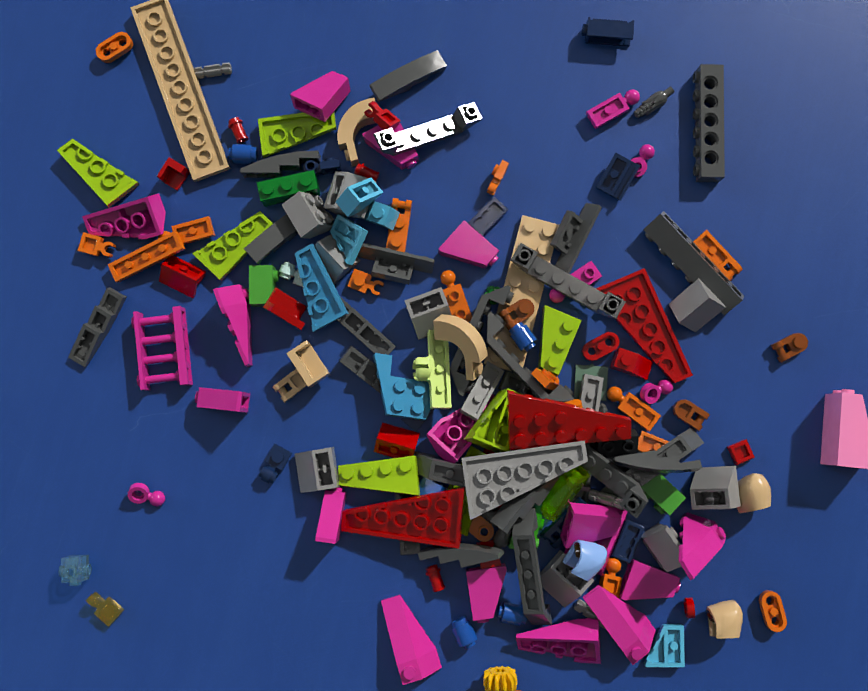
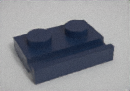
[596,153,641,201]

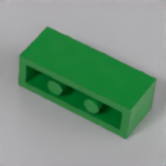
[257,170,321,207]

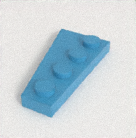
[295,244,349,332]

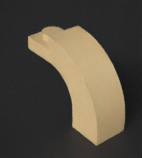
[337,97,376,167]
[433,314,488,381]

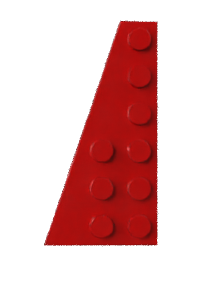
[596,268,693,383]
[507,390,631,450]
[341,487,465,549]

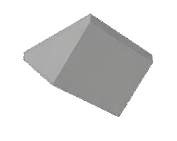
[315,235,360,285]
[669,278,726,332]

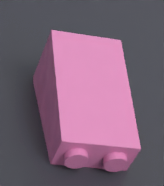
[820,389,868,469]

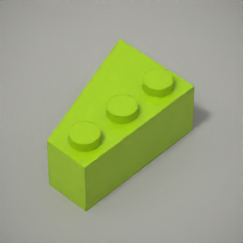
[538,305,582,376]
[463,388,523,453]

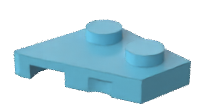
[330,214,368,265]
[644,624,685,667]

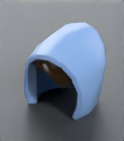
[563,540,607,581]

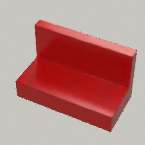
[159,255,206,298]
[263,287,307,330]
[374,422,420,458]

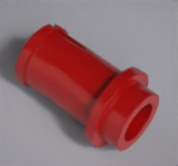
[228,117,249,144]
[354,163,380,181]
[425,564,446,592]

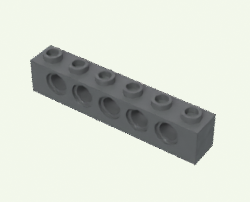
[693,64,725,183]

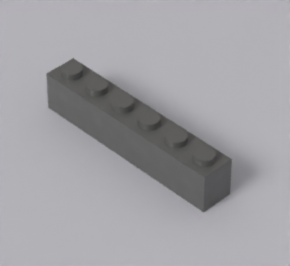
[643,211,744,315]

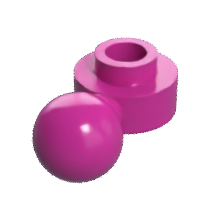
[631,144,655,178]
[640,379,673,404]
[128,483,165,507]

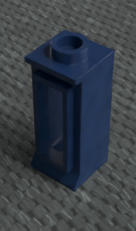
[582,17,634,47]

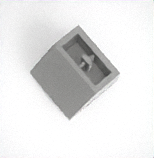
[323,172,376,218]
[282,191,334,239]
[404,287,451,340]
[295,447,340,493]
[690,466,741,510]
[641,523,682,572]
[540,550,594,607]

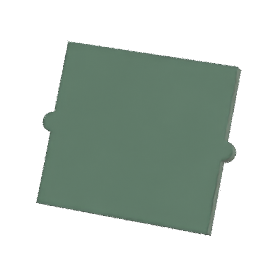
[574,364,608,401]

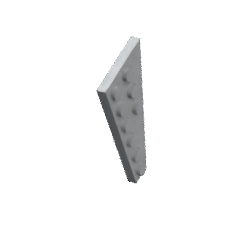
[461,441,588,520]

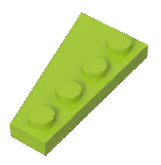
[192,211,273,281]

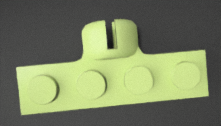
[412,330,452,409]

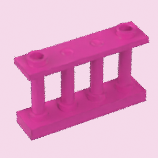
[131,306,193,391]

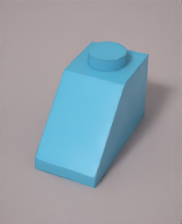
[336,178,384,217]
[360,201,400,230]

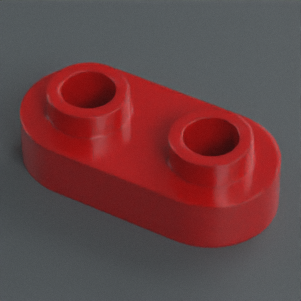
[582,332,620,361]

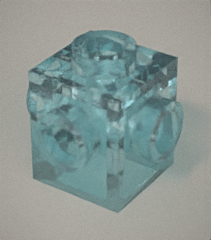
[59,554,92,586]

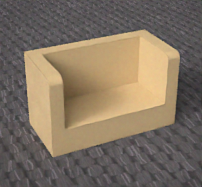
[286,340,330,388]

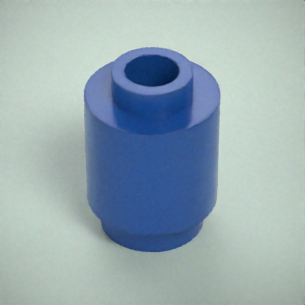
[228,144,257,164]
[509,322,537,352]
[497,602,527,626]
[451,616,478,649]

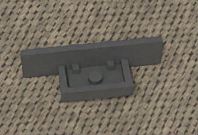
[550,203,602,274]
[357,243,435,285]

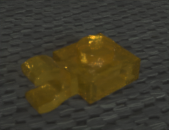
[86,592,124,627]

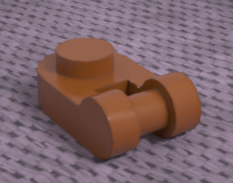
[498,299,534,330]
[771,333,808,362]
[673,400,710,432]

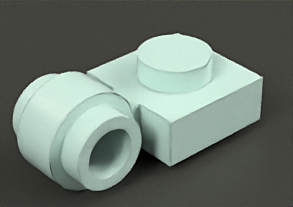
[279,262,304,288]

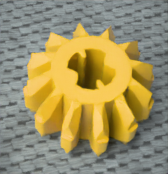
[483,665,517,691]

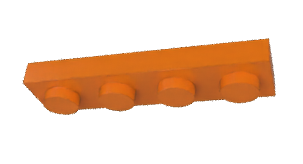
[108,231,185,282]

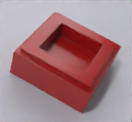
[727,439,755,465]

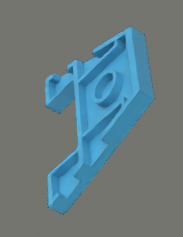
[373,353,431,421]

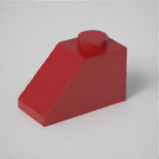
[609,348,653,381]

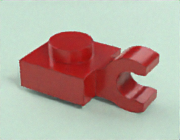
[364,101,401,130]

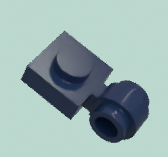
[303,158,342,175]
[259,444,292,484]

